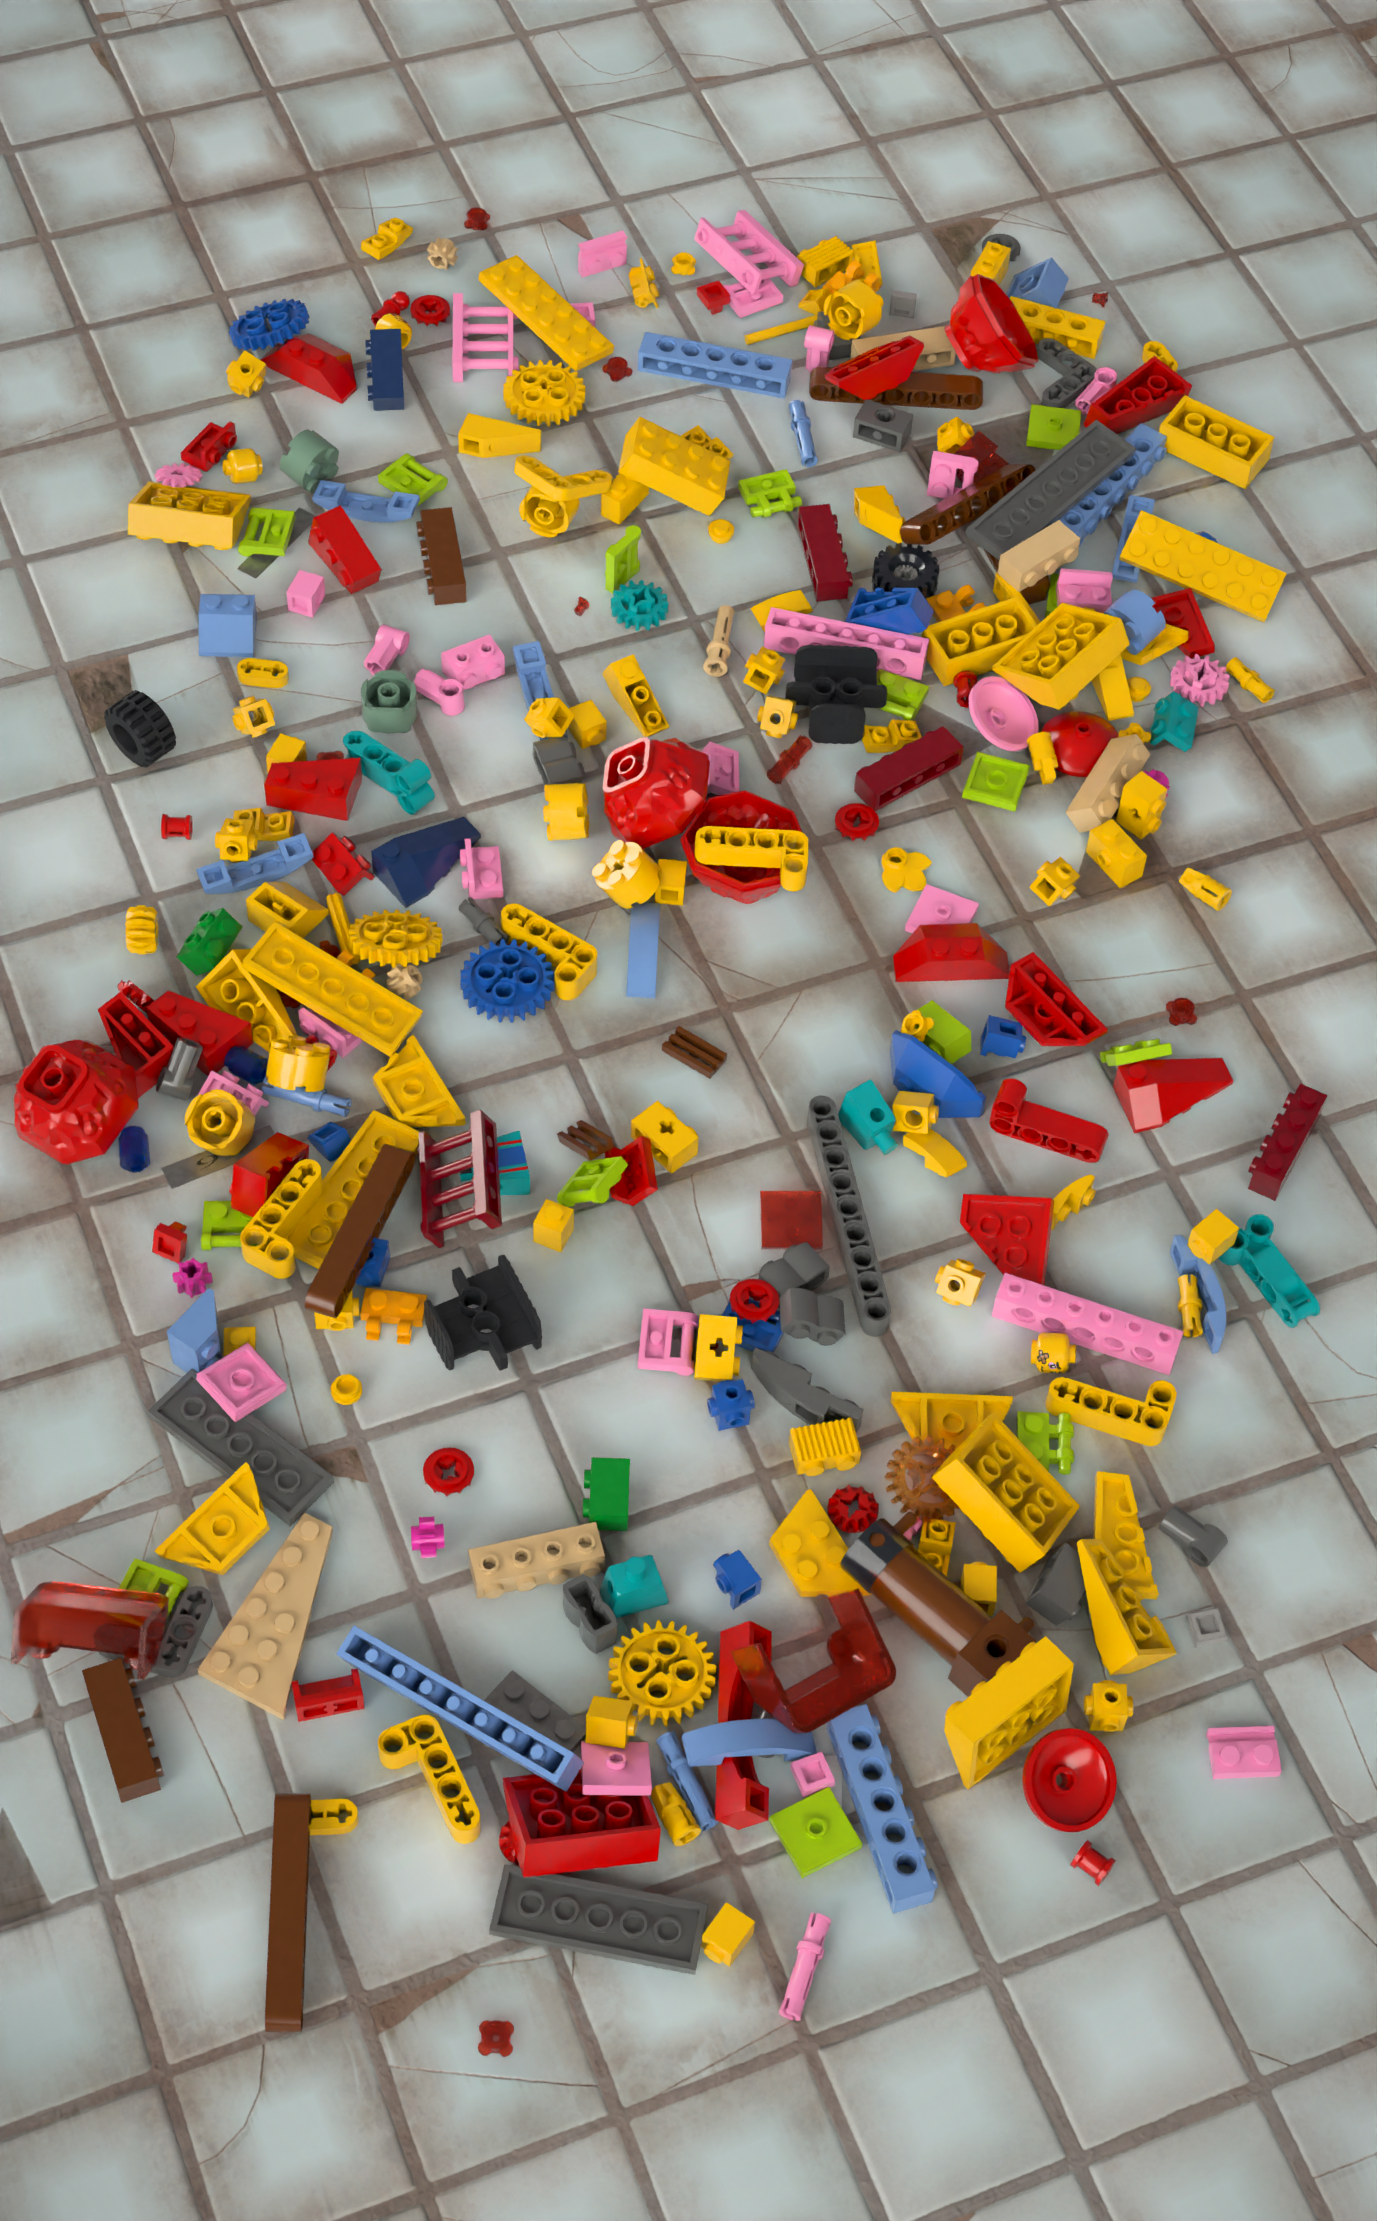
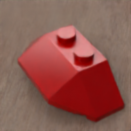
[260,334,357,404]
[825,335,924,400]
[893,923,1010,982]
[1005,952,1108,1046]

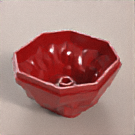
[944,274,1039,373]
[603,737,710,849]
[680,790,803,904]
[14,1039,139,1165]

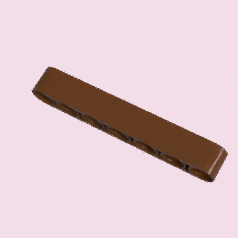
[809,367,983,410]
[900,464,1035,545]
[305,1143,416,1318]
[265,1793,311,2032]

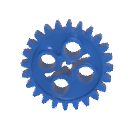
[228,299,310,351]
[460,939,554,1023]

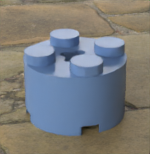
[1103,589,1166,655]

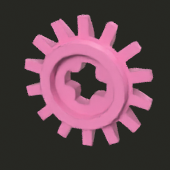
[155,463,202,487]

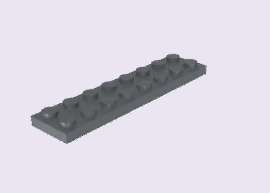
[965,420,1136,560]

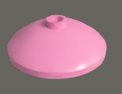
[969,676,1039,752]

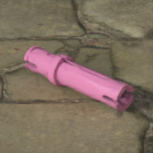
[779,1913,831,2021]

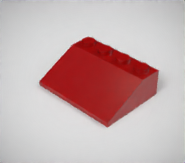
[503,1769,661,1877]

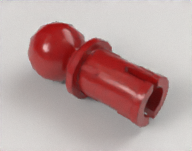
[371,291,410,326]

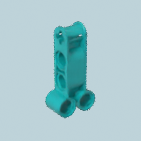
[343,730,435,815]
[1218,1214,1320,1328]

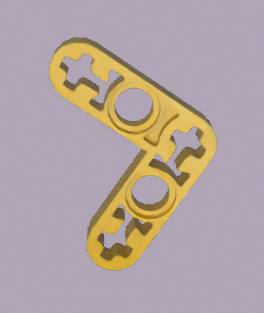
[514,455,612,501]

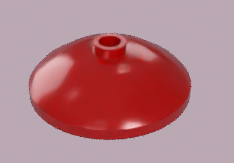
[1041,711,1119,777]
[1022,1728,1117,1832]

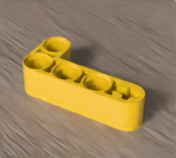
[694,826,808,892]
[501,903,597,1000]
[240,1159,323,1279]
[1045,1377,1177,1446]
[378,1714,481,1844]

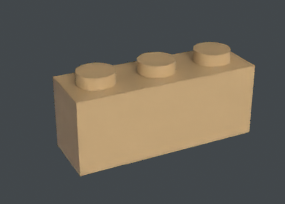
[997,520,1080,592]

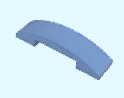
[312,480,420,522]
[1112,495,1155,583]
[513,641,568,741]
[196,833,314,894]
[626,902,660,998]
[1170,1235,1226,1354]
[682,1719,817,1767]

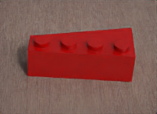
[1084,356,1192,434]

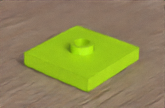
[1026,404,1081,450]
[962,751,1030,812]
[769,1787,863,1878]

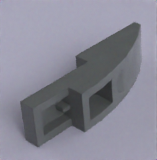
[751,1347,864,1433]

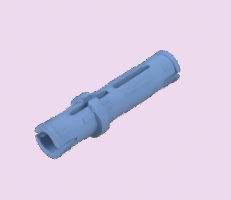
[788,400,818,467]
[261,1077,352,1117]
[656,1731,719,1831]

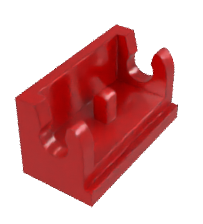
[291,1668,365,1722]

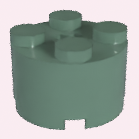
[280,429,339,494]
[361,670,417,734]

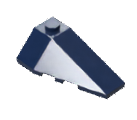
[371,817,481,908]

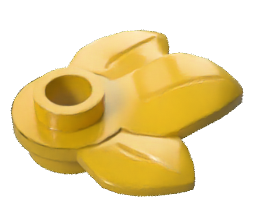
[881,847,932,893]

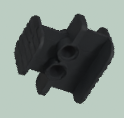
[785,645,887,744]
[424,1255,542,1371]

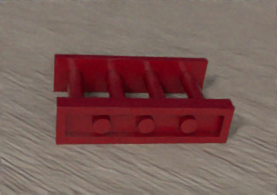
[417,1109,502,1248]

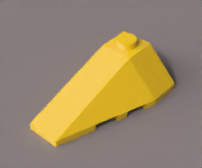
[196,949,298,1052]
[1077,1539,1177,1675]

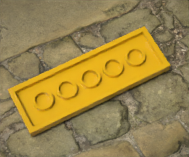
[478,255,615,371]
[1119,510,1287,623]
[241,921,423,1057]
[285,1110,419,1269]

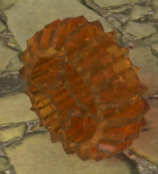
[884,1435,959,1522]

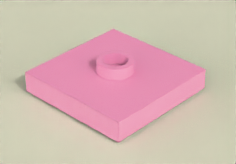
[905,884,979,933]
[196,1343,287,1422]
[580,1741,652,1796]

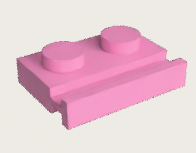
[578,230,627,277]
[1206,1726,1282,1779]

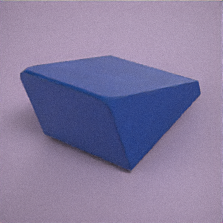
[307,1122,351,1162]

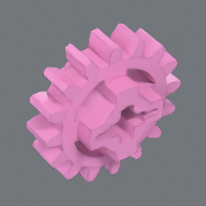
[1170,654,1230,707]

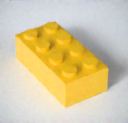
[1159,395,1275,489]
[618,417,730,516]
[921,596,1037,686]

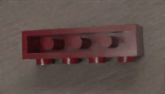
[797,504,853,602]
[854,726,964,811]
[1248,1083,1328,1201]

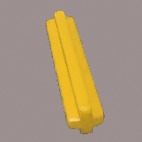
[326,893,360,964]

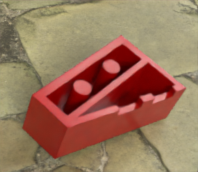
[308,505,382,594]
[264,758,362,821]
[146,990,253,1076]
[97,991,174,1098]
[229,1132,310,1217]

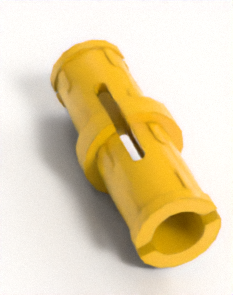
[1226,657,1275,704]
[1177,1274,1203,1337]

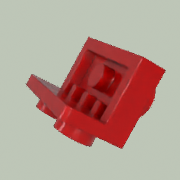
[180,421,237,472]
[311,832,375,896]
[605,1136,658,1206]

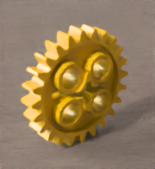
[503,360,585,427]
[348,909,443,968]
[608,1620,716,1726]

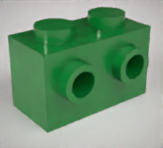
[176,908,243,976]
[583,1457,630,1531]

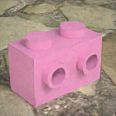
[441,634,505,690]

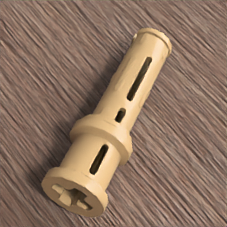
[703,605,735,677]

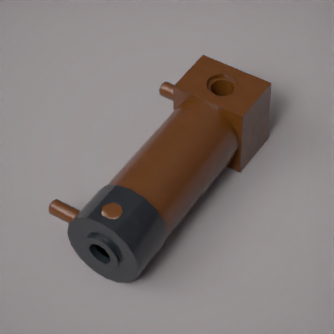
[840,1512,1036,1697]

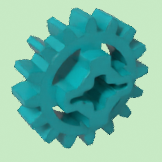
[610,580,669,631]

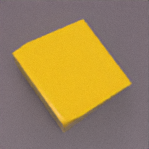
[798,288,831,315]

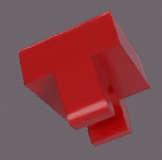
[697,280,731,315]
[152,1221,187,1263]

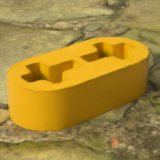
[1142,341,1178,373]
[237,658,289,688]
[309,1799,359,1835]

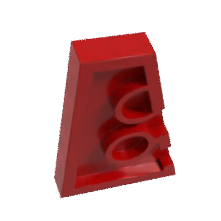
[1151,588,1215,659]

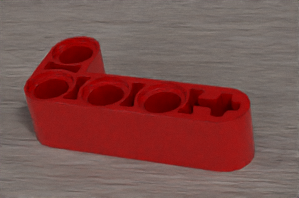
[989,1078,1109,1163]

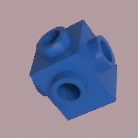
[707,1379,755,1431]

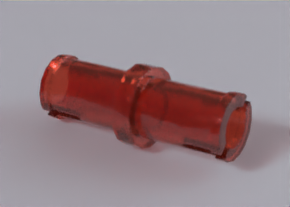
[767,735,813,784]

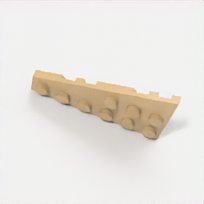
[198,1512,333,1720]

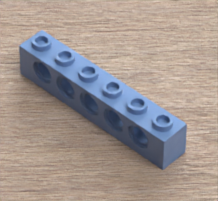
[638,332,793,399]
[826,1704,938,1914]

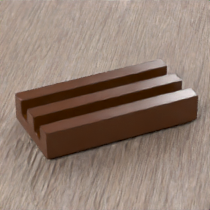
[662,1026,727,1079]
[557,1120,614,1161]

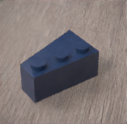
[365,329,404,411]

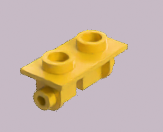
[628,258,660,309]

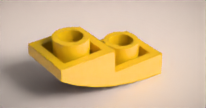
[361,217,413,260]
[681,425,734,460]
[750,590,813,632]
[862,719,922,753]
[233,807,295,841]
[903,1129,967,1178]
[1051,1174,1096,1230]
[918,1517,956,1577]

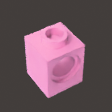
[286,570,325,618]

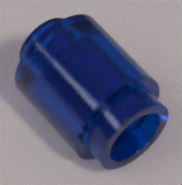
[224,1046,268,1085]
[118,1126,150,1173]

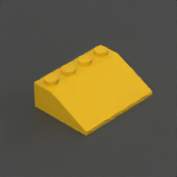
[128,481,251,550]
[992,603,1130,710]
[932,1412,1080,1573]
[944,1636,1074,1790]

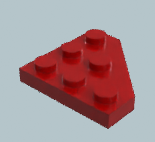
[960,1194,1054,1286]

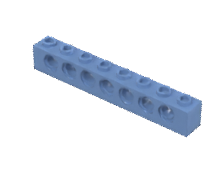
[1057,423,1167,547]
[336,1625,584,1792]

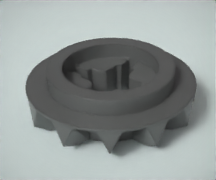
[982,234,1021,261]

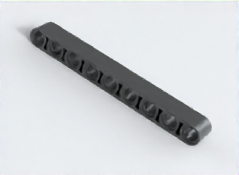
[807,1095,891,1337]

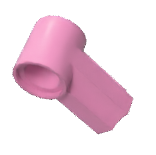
[804,325,835,373]
[1075,367,1117,416]
[364,624,410,675]
[413,669,465,716]

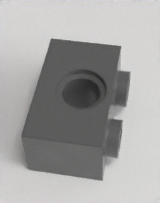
[853,400,913,452]

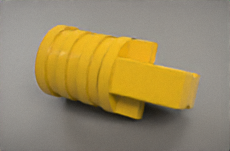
[1027,732,1058,785]
[1179,868,1232,911]
[650,1782,701,1846]

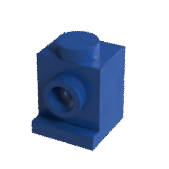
[980,1015,1026,1058]
[356,1238,390,1287]
[713,1550,762,1610]

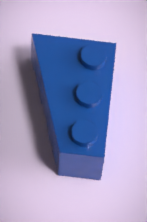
[845,588,934,634]

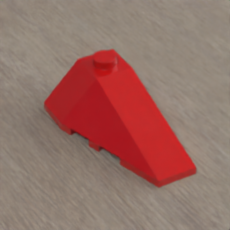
[1113,1058,1233,1133]

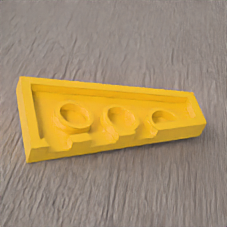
[1093,1471,1159,1600]

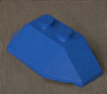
[890,1030,987,1118]

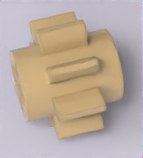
[427,237,458,270]
[386,964,422,1000]

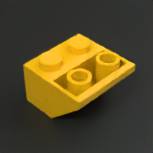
[246,882,330,938]

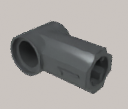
[156,1038,203,1101]
[1158,1505,1228,1567]

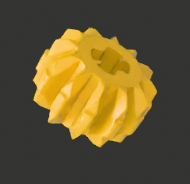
[125,905,159,954]

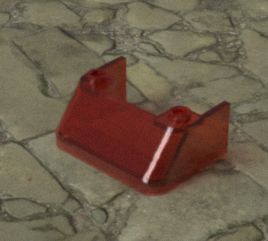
[11,1581,169,1680]
[730,1588,896,1734]

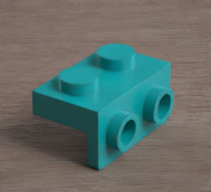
[1150,691,1199,752]

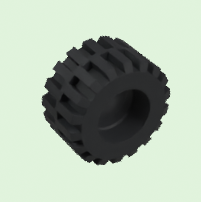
[104,690,176,768]

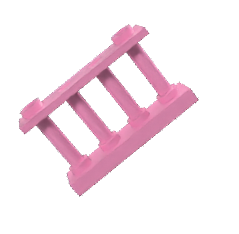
[694,210,804,295]
[452,293,519,382]

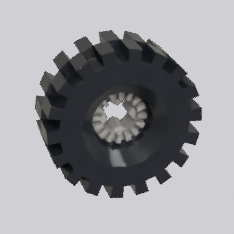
[872,543,940,599]

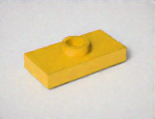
[851,240,883,285]

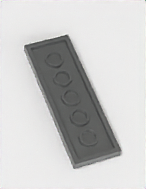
[148,1369,334,1527]
[489,1864,708,1975]

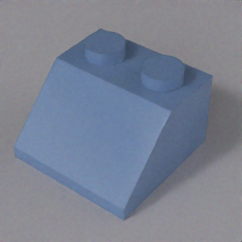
[1006,257,1069,308]
[198,594,257,657]
[167,1288,222,1373]

